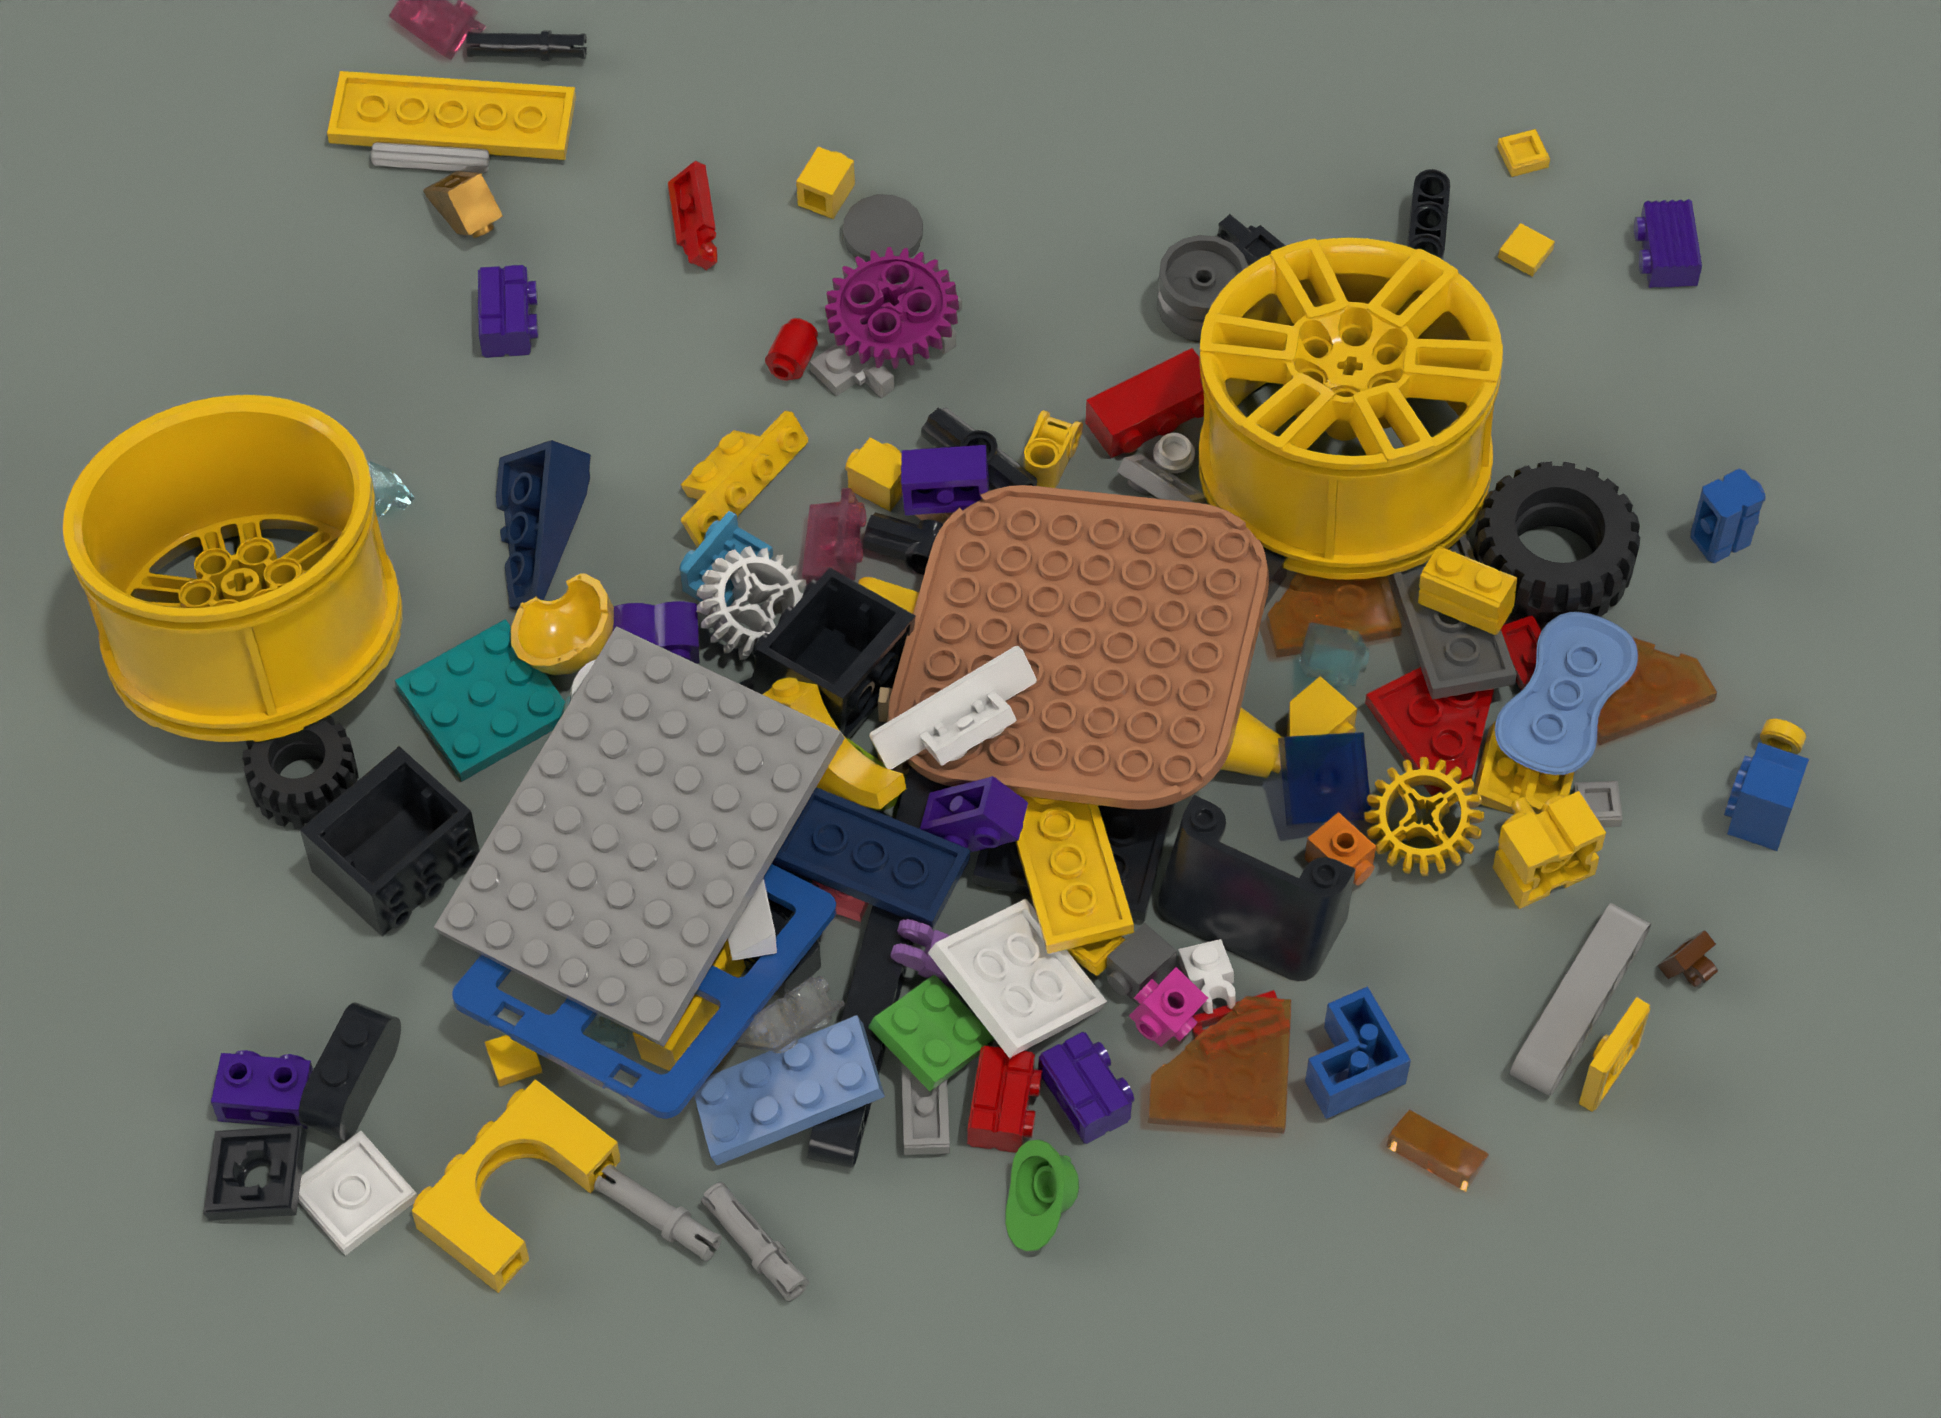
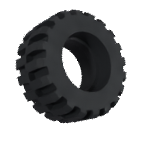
[1473,461,1641,622]

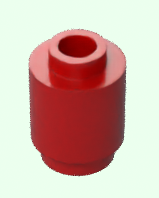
[765,318,818,381]

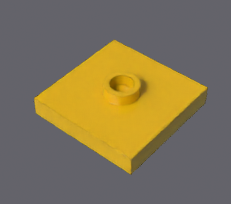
[1579,997,1651,1112]

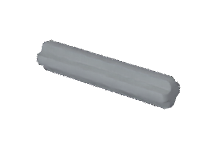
[371,142,490,173]

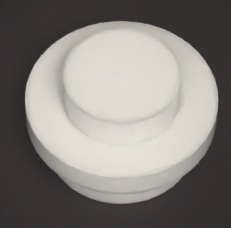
[1153,433,1195,473]

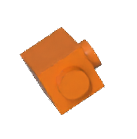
[1305,812,1376,886]

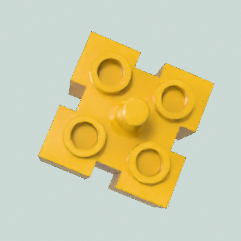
[1493,791,1606,909]

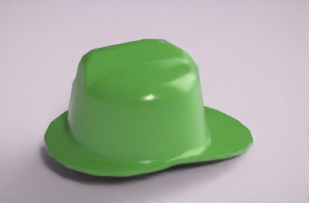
[1005,1139,1079,1251]

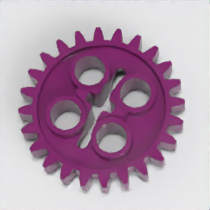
[825,247,959,369]

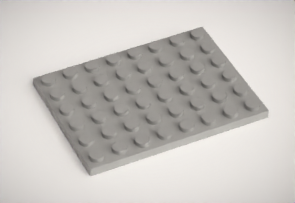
[434,626,845,1047]

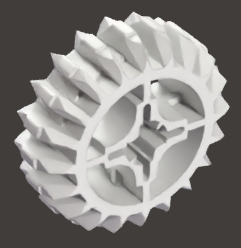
[696,546,806,660]

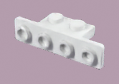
[869,646,1037,770]

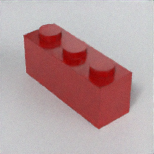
[1085,348,1204,459]

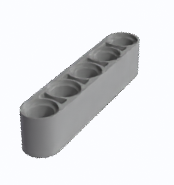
[1509,903,1651,1097]

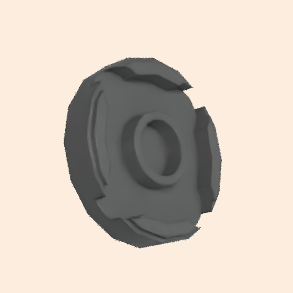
[843,194,923,262]

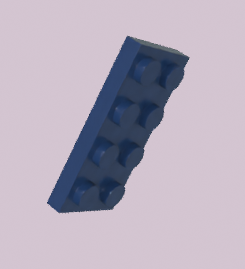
[772,787,970,930]

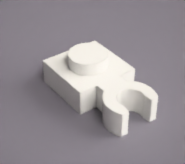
[1178,939,1236,1014]

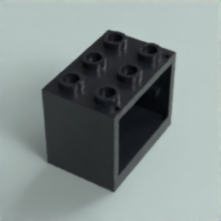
[751,567,916,739]
[300,746,480,937]

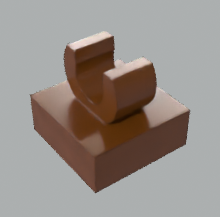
[1657,930,1718,987]

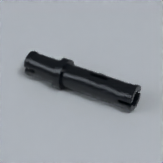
[466,30,587,61]

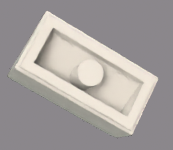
[728,879,777,961]

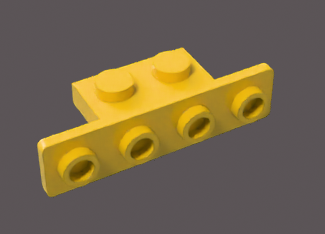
[681,411,808,548]

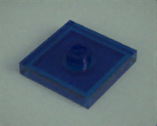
[1278,732,1372,826]

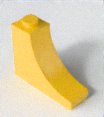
[762,678,907,809]

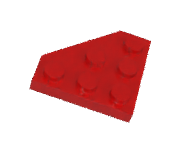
[1365,667,1494,796]

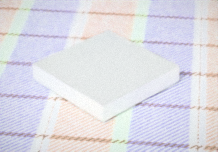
[298,1131,417,1256]

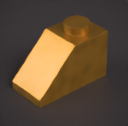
[423,171,503,238]

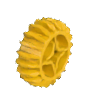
[1364,757,1484,876]

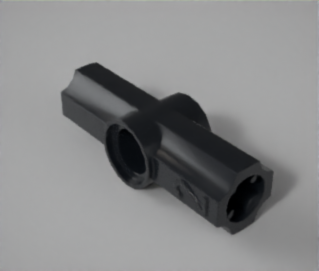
[921,407,1037,491]
[863,512,943,575]

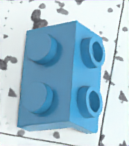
[679,511,773,607]

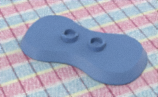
[1495,612,1638,775]

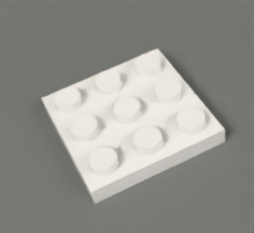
[928,899,1107,1058]

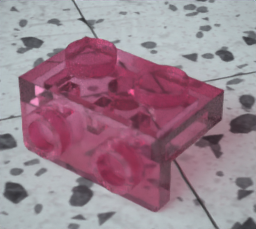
[389,0,486,60]
[802,488,867,585]

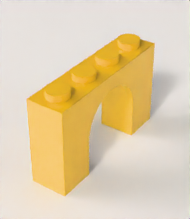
[411,1079,621,1293]

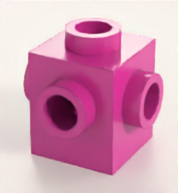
[1129,967,1208,1047]

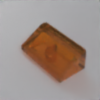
[1387,1109,1489,1192]

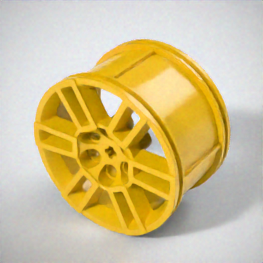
[1199,237,1503,580]
[63,395,403,742]

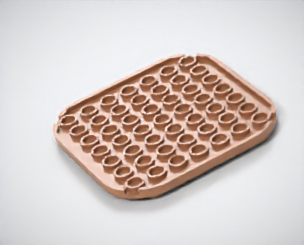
[888,485,1269,809]

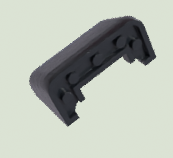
[1158,795,1355,981]

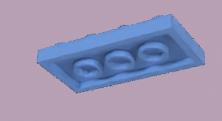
[694,1015,885,1165]

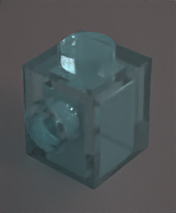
[1299,622,1369,688]

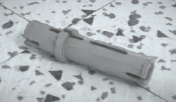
[594,1164,722,1261]
[701,1182,809,1301]

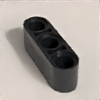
[1407,169,1450,260]

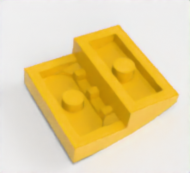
[1472,721,1575,815]

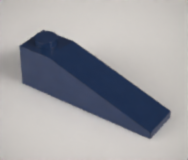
[496,440,591,610]

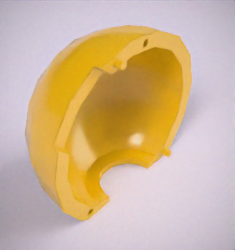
[511,573,614,675]

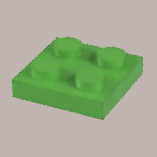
[869,975,995,1091]

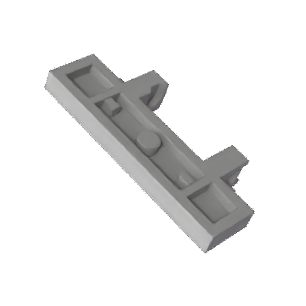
[810,297,962,398]

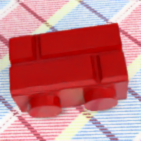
[967,1045,1042,1153]

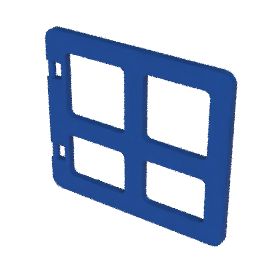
[452,864,836,1119]

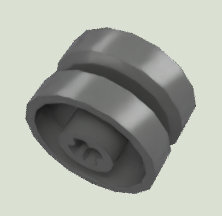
[1157,235,1248,341]

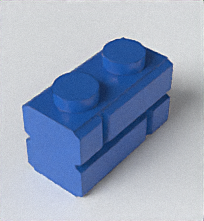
[1690,468,1766,563]

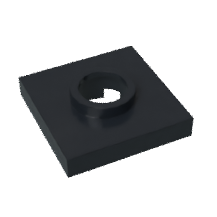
[203,1125,307,1221]

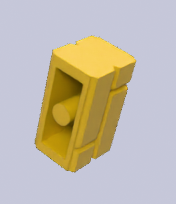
[1418,546,1517,635]

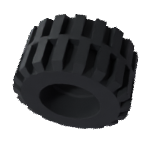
[242,715,359,829]

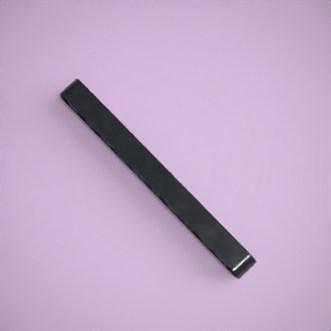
[808,766,951,1168]

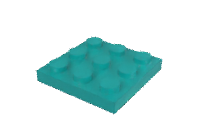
[395,619,565,782]

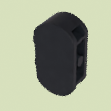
[299,1002,401,1141]

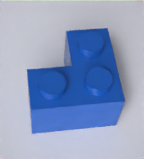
[1724,742,1809,851]
[1305,986,1411,1119]

